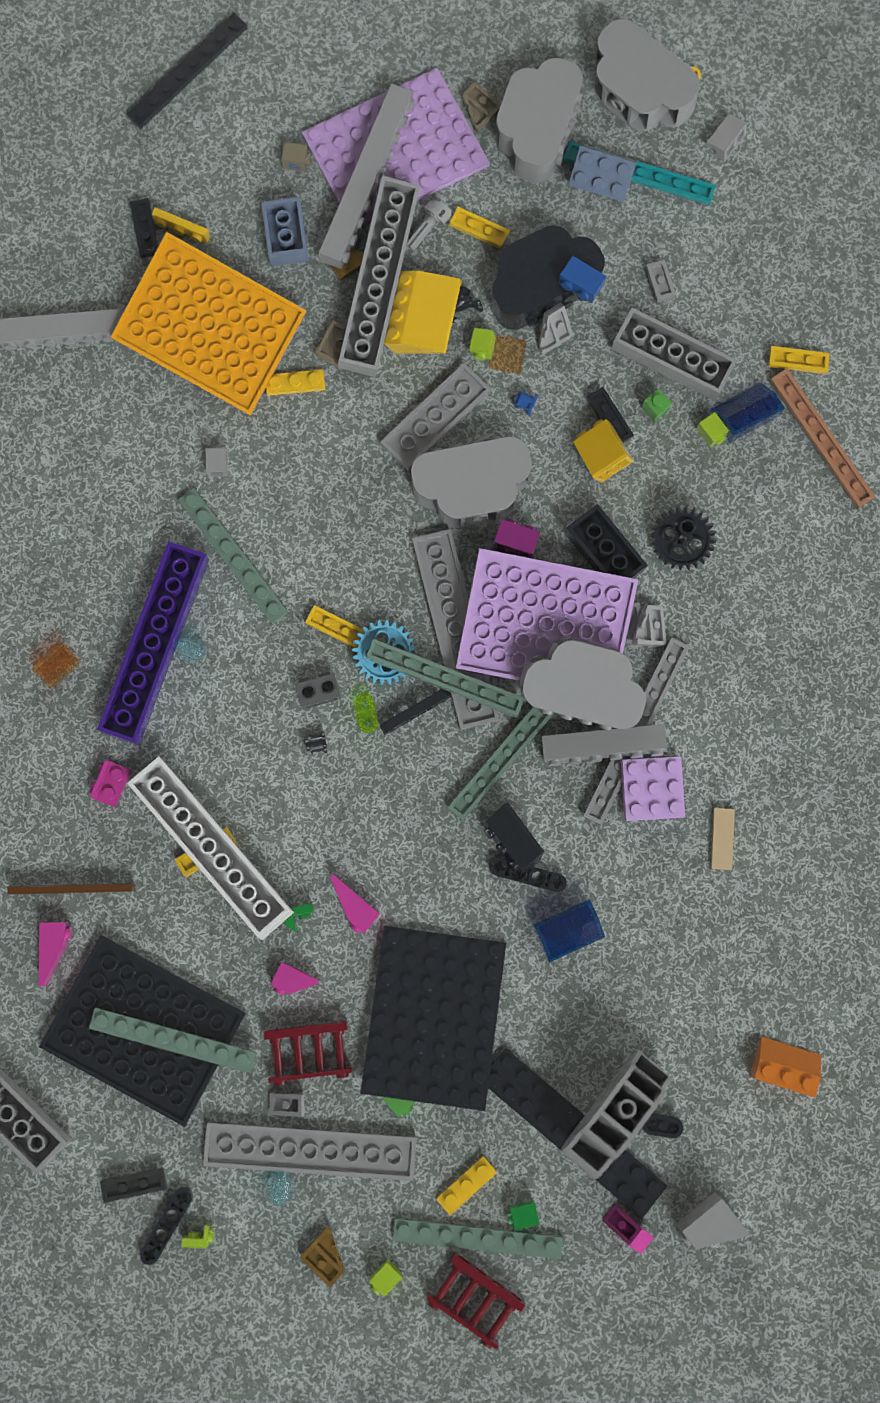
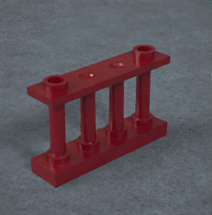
[263,1021,353,1086]
[426,1251,526,1350]

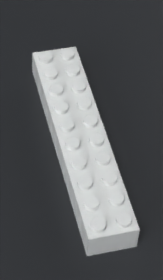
[127,756,294,940]

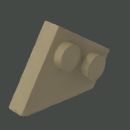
[462,81,501,134]

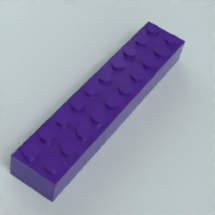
[97,541,209,746]

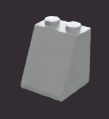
[676,1192,749,1249]

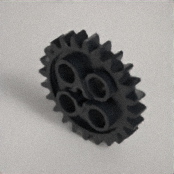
[651,505,717,570]

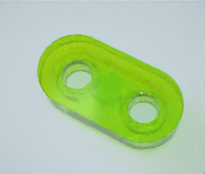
[354,693,378,734]

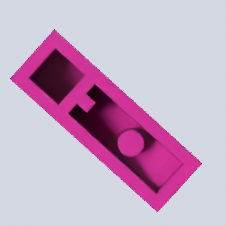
[330,874,380,934]
[38,922,72,986]

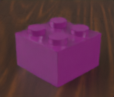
[493,519,540,558]

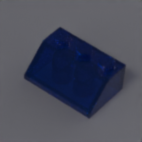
[710,383,785,443]
[532,899,605,963]

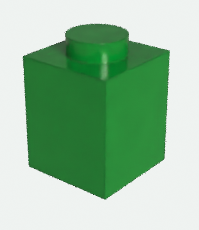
[506,1200,540,1230]

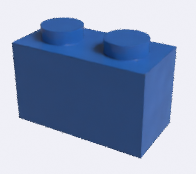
[559,256,607,303]

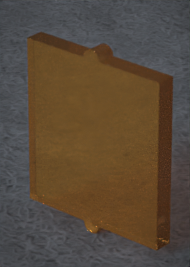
[489,336,527,375]

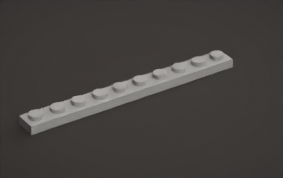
[583,637,690,826]

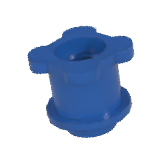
[514,390,538,416]

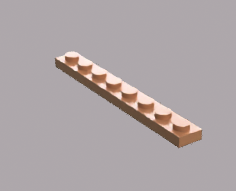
[770,369,876,509]

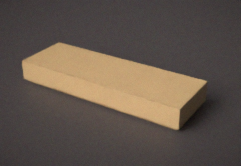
[711,808,735,871]

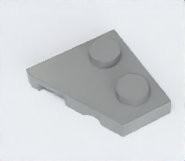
[538,302,574,355]
[632,605,667,647]

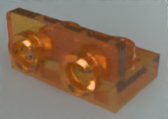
[31,642,81,689]

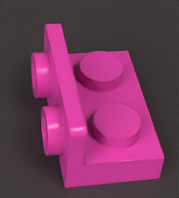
[89,760,132,808]

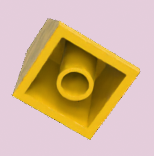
[573,419,634,483]

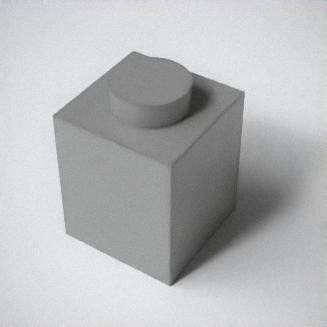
[206,446,228,477]

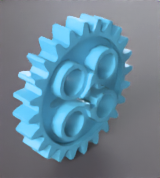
[351,620,416,685]

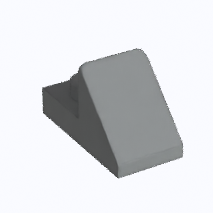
[270,1092,304,1117]

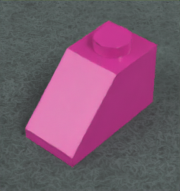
[270,962,320,996]
[602,1204,654,1254]

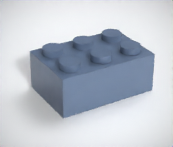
[569,144,637,202]
[261,197,309,267]

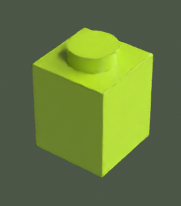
[469,328,496,361]
[696,412,729,447]
[369,1258,403,1297]

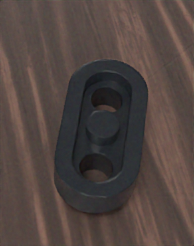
[642,1113,684,1138]

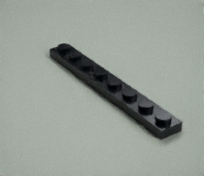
[126,12,248,129]

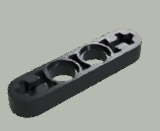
[379,689,452,735]
[489,858,567,892]
[140,1187,193,1265]

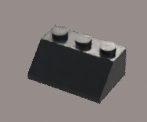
[484,802,545,876]

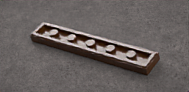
[7,883,136,895]

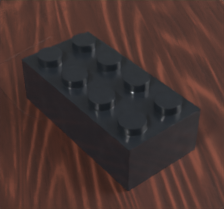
[564,504,648,579]

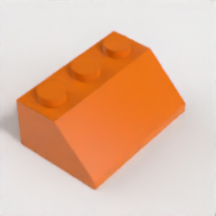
[750,1036,821,1098]

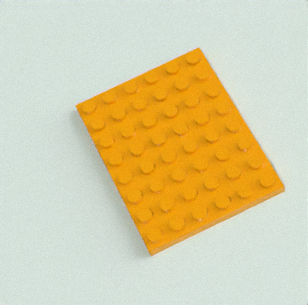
[111,232,307,416]

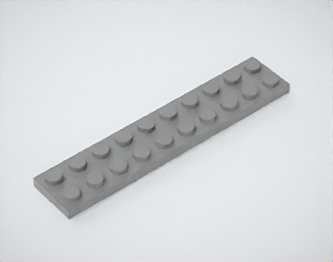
[412,529,500,731]
[203,1122,417,1181]

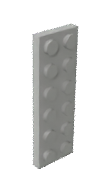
[380,363,492,471]

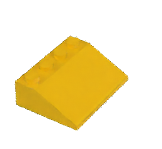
[384,270,462,354]

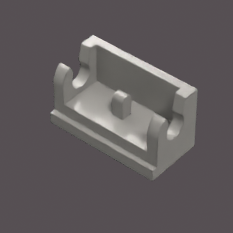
[707,114,747,162]

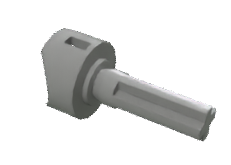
[406,200,452,251]

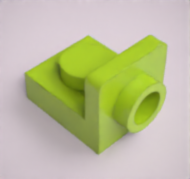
[181,1223,214,1248]

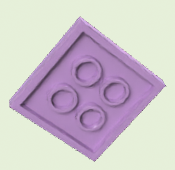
[620,757,685,821]

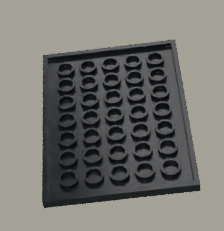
[360,926,506,1111]
[39,935,246,1127]

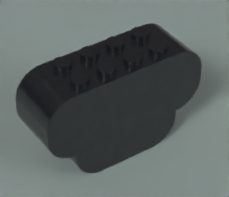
[491,225,605,330]

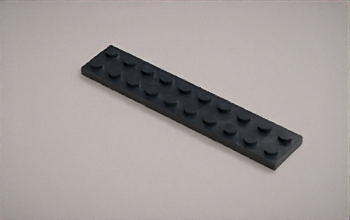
[488,1048,668,1219]

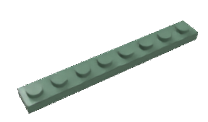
[178,488,288,625]
[365,639,524,718]
[448,707,555,821]
[89,1008,257,1073]
[393,1218,563,1259]

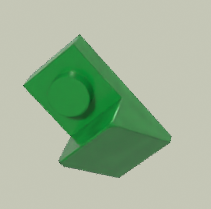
[283,903,315,933]

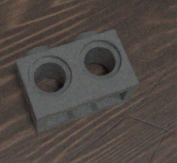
[295,672,341,710]

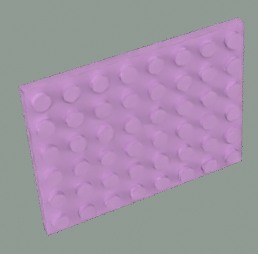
[302,68,490,227]
[455,548,638,680]

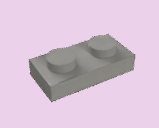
[645,260,676,303]

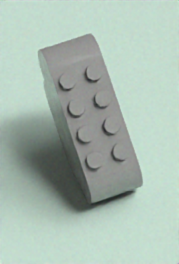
[595,19,700,132]
[495,58,584,183]
[411,436,532,528]
[519,638,646,730]
[560,1050,672,1180]

